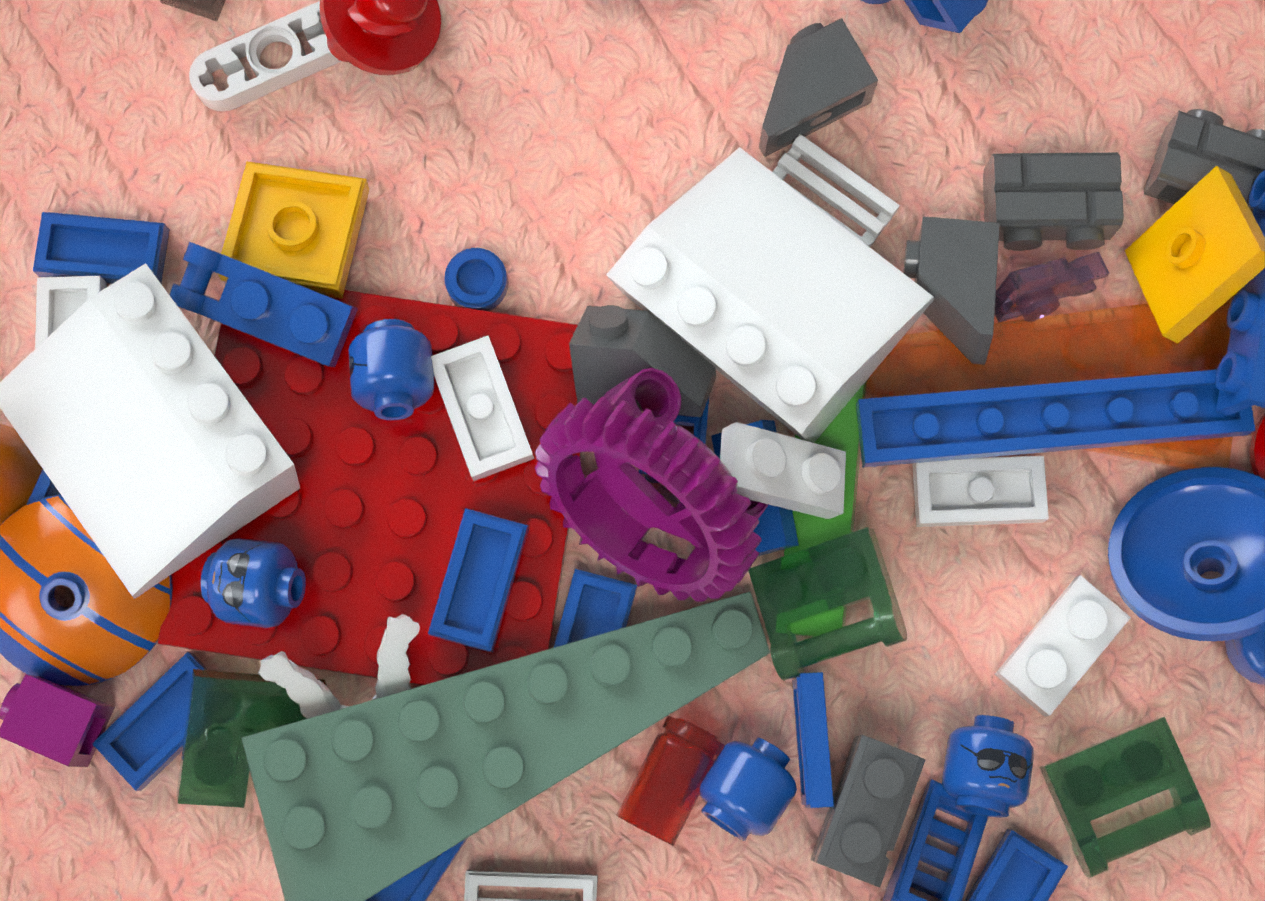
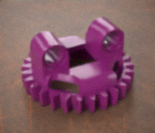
[535,368,769,602]

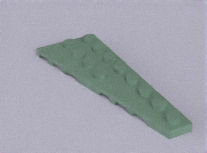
[242,591,770,901]

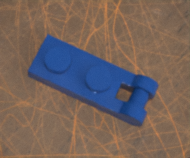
[169,242,358,367]

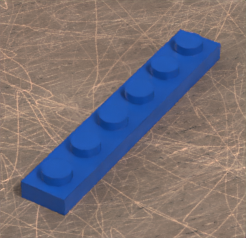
[856,370,1256,468]

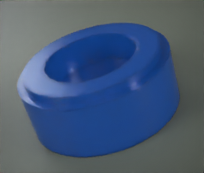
[444,248,508,311]

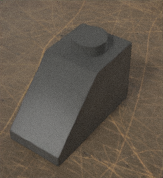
[759,18,878,157]
[903,216,1000,365]
[569,305,716,417]

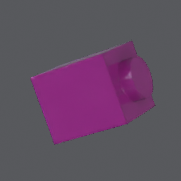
[0,674,115,767]

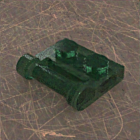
[748,527,907,681]
[1039,717,1211,878]

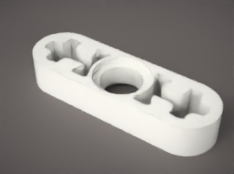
[189,1,342,112]

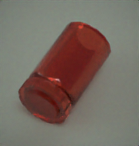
[616,715,725,846]

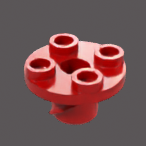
[319,0,441,75]

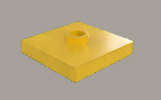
[217,161,370,299]
[1125,165,1265,344]

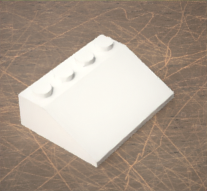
[606,147,934,443]
[0,263,300,599]

